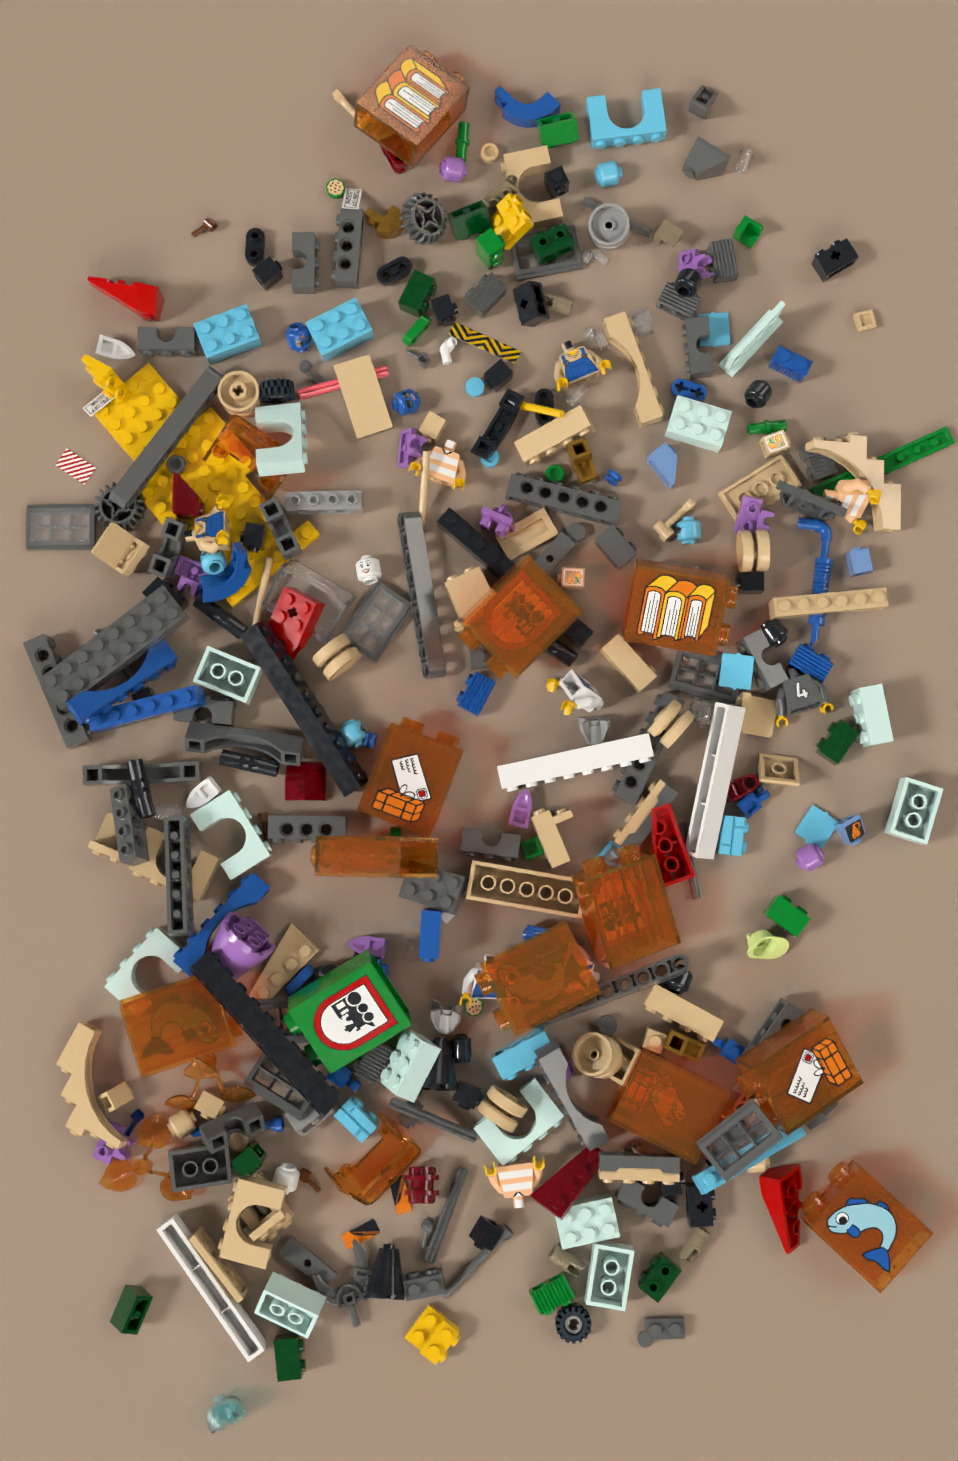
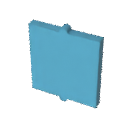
[697,311,731,348]
[719,653,755,690]
[794,805,838,849]

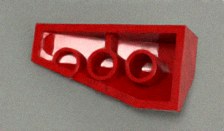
[87,276,165,322]
[651,803,696,889]
[759,1163,803,1254]

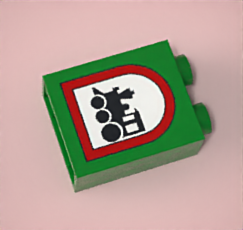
[283,948,412,1074]

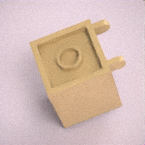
[445,566,500,632]

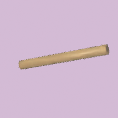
[419,450,430,528]
[252,557,273,626]

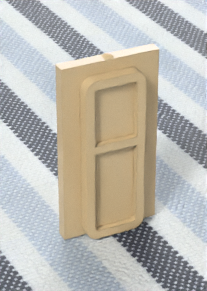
[494,508,559,561]

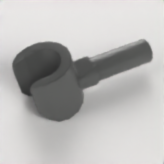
[406,349,431,369]
[300,360,320,384]
[420,1219,433,1249]

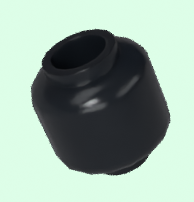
[674,268,702,297]
[744,380,772,409]
[760,619,788,648]
[665,964,693,995]

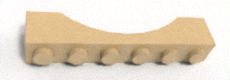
[602,311,664,428]
[768,587,889,621]

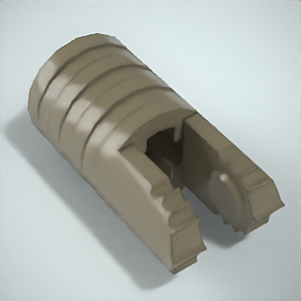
[543,291,574,316]
[679,1227,711,1263]
[547,1244,586,1278]

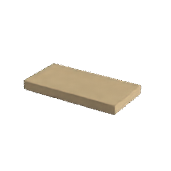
[334,354,393,439]
[718,454,802,522]
[189,1226,249,1303]

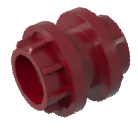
[404,1167,439,1204]

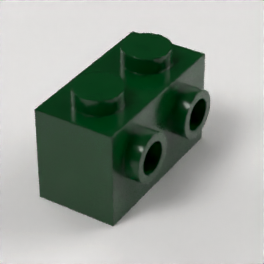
[447,200,492,241]
[530,224,574,265]
[398,270,437,318]
[815,719,860,765]
[231,1140,267,1178]
[637,1252,682,1303]
[110,1284,153,1335]
[273,1333,306,1382]

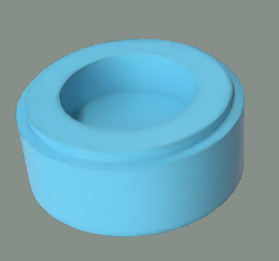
[465,377,484,398]
[481,451,499,468]

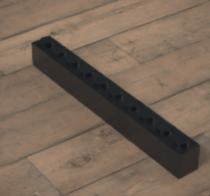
[437,507,594,649]
[240,620,370,797]
[189,951,342,1117]

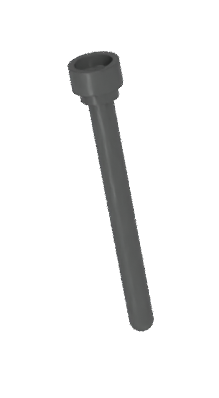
[442,1223,514,1299]

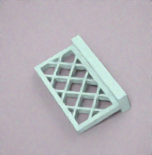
[718,300,786,378]

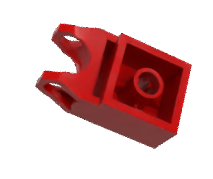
[268,587,325,660]

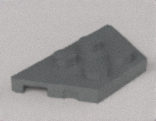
[776,480,848,521]

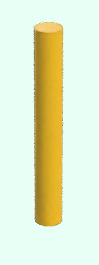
[520,402,565,418]

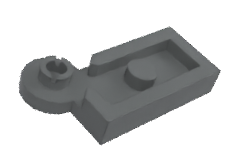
[637,1316,685,1348]

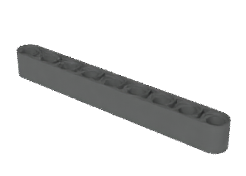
[109,366,224,510]
[397,512,446,679]
[524,954,690,1029]

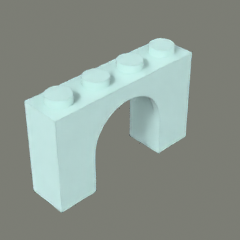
[255,402,308,477]
[190,790,273,880]
[104,927,184,1018]
[473,1076,564,1166]

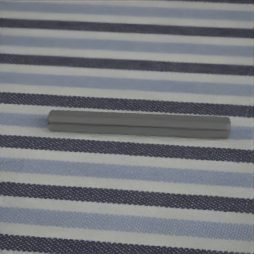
[389,1097,478,1143]
[425,1167,468,1263]

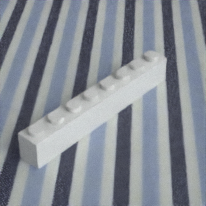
[685,702,746,859]
[497,733,654,792]
[157,1213,268,1362]

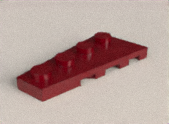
[529,1147,602,1221]

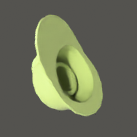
[746,929,789,959]

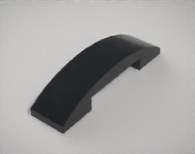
[470,389,525,461]

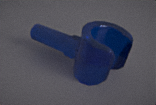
[125,1108,144,1136]

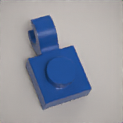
[737,785,771,819]
[710,1037,746,1065]
[326,1066,361,1092]

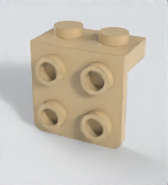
[92,522,150,578]
[735,692,776,738]
[88,813,121,864]

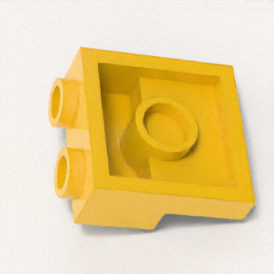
[490,193,534,250]
[81,354,129,401]
[404,1304,460,1365]

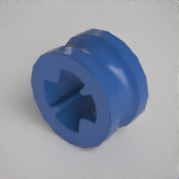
[603,469,623,487]
[364,731,377,749]

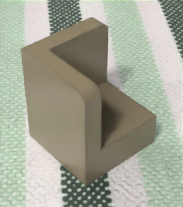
[653,219,684,247]

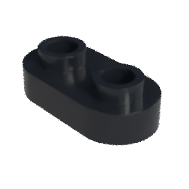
[245,228,266,267]
[377,256,412,286]
[535,388,554,427]

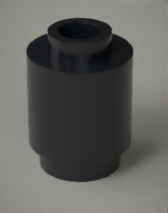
[452,1034,472,1063]

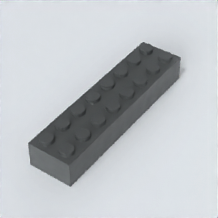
[38,585,190,712]

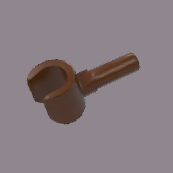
[191,218,218,237]
[258,812,269,840]
[299,1168,321,1193]

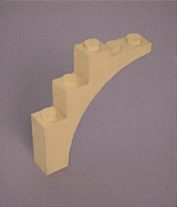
[805,432,901,533]
[56,1022,128,1149]

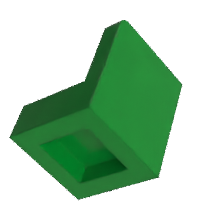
[732,215,764,249]

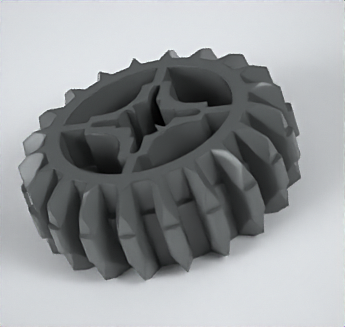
[399,192,448,245]
[94,482,146,532]

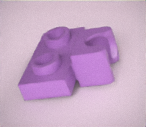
[678,248,713,279]
[397,428,427,469]
[733,495,774,536]
[173,555,210,597]
[92,1119,136,1164]

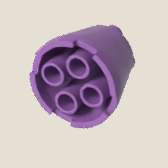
[209,912,275,980]

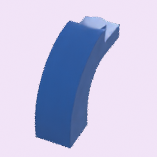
[495,86,561,128]
[198,542,251,602]

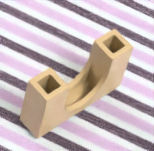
[500,145,563,230]
[129,826,222,903]
[218,1175,288,1269]

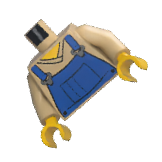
[553,340,612,391]
[184,493,230,554]

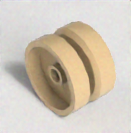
[218,371,263,419]
[736,529,770,572]
[312,633,362,681]
[647,699,695,749]
[572,1032,623,1079]
[477,1085,528,1133]

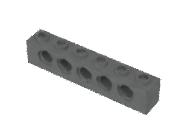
[505,472,622,527]
[23,634,93,749]
[612,691,685,806]
[164,815,194,937]

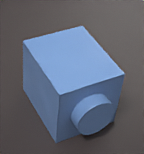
[845,546,873,577]

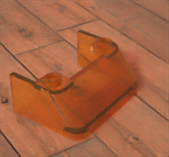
[202,414,287,502]
[324,1111,421,1206]

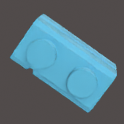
[716,815,749,856]
[333,1097,379,1143]

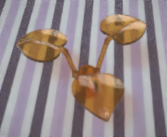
[164,1054,257,1111]
[99,1113,193,1201]

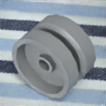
[588,203,630,251]

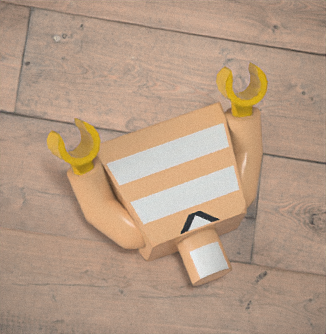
[408,440,467,491]
[823,478,882,535]
[484,1156,545,1208]

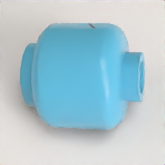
[594,161,623,188]
[676,516,701,545]
[200,550,226,575]
[339,719,367,749]

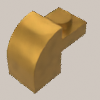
[364,205,405,239]
[567,437,599,485]
[663,1029,706,1063]

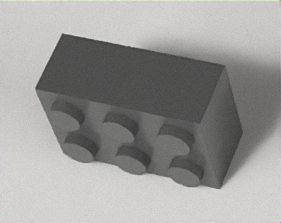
[398,859,469,915]
[168,1144,233,1192]

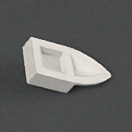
[95,335,135,360]
[186,776,222,808]

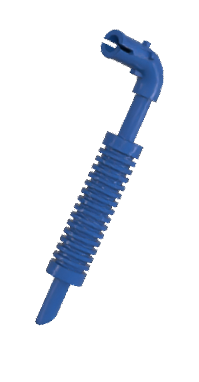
[797,517,833,645]

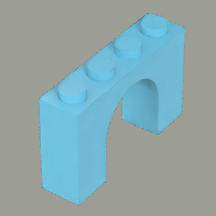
[585,88,667,149]

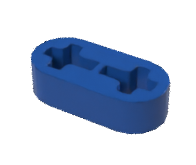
[671,379,707,402]
[284,964,315,996]

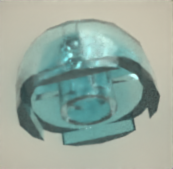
[206,1394,247,1434]

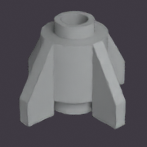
[578,714,610,746]
[430,999,463,1034]

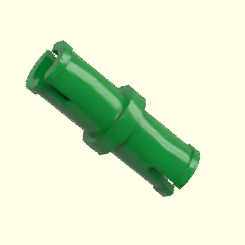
[455,121,470,163]
[747,420,787,436]

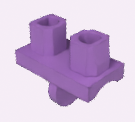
[479,504,516,538]

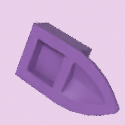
[508,789,532,829]
[348,936,388,959]

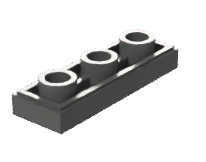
[526,531,576,585]
[279,1235,337,1285]

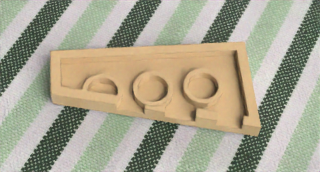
[250,923,319,999]

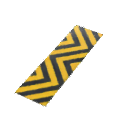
[448,322,521,364]

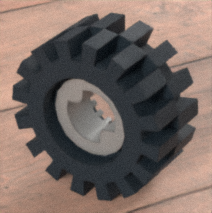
[260,378,295,403]
[555,1303,591,1344]

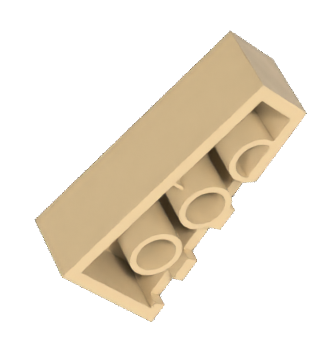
[514,405,596,465]

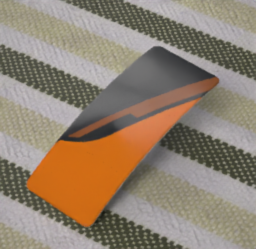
[389,1175,412,1215]
[341,1219,380,1249]

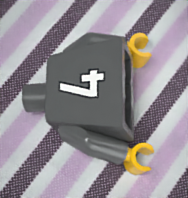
[775,668,834,727]

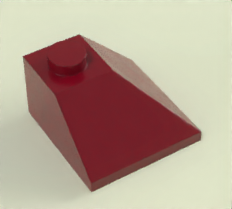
[172,473,205,520]
[285,762,326,801]

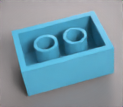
[305,297,374,362]
[193,304,263,365]
[491,1027,551,1080]

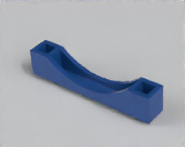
[67,639,178,725]
[89,685,206,732]
[173,872,270,978]

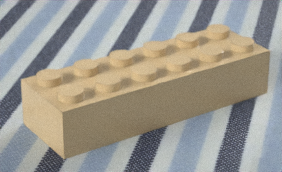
[466,860,588,919]

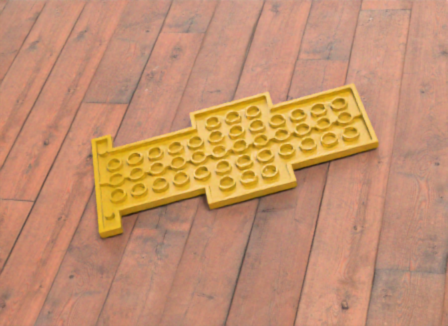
[94,363,321,608]

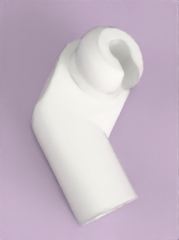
[440,336,457,365]

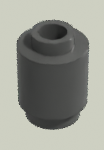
[397,1100,424,1129]

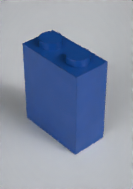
[419,909,442,962]

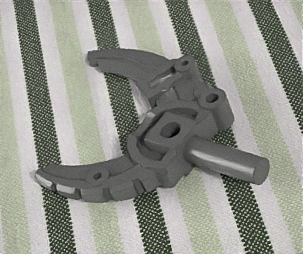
[313,1239,371,1327]

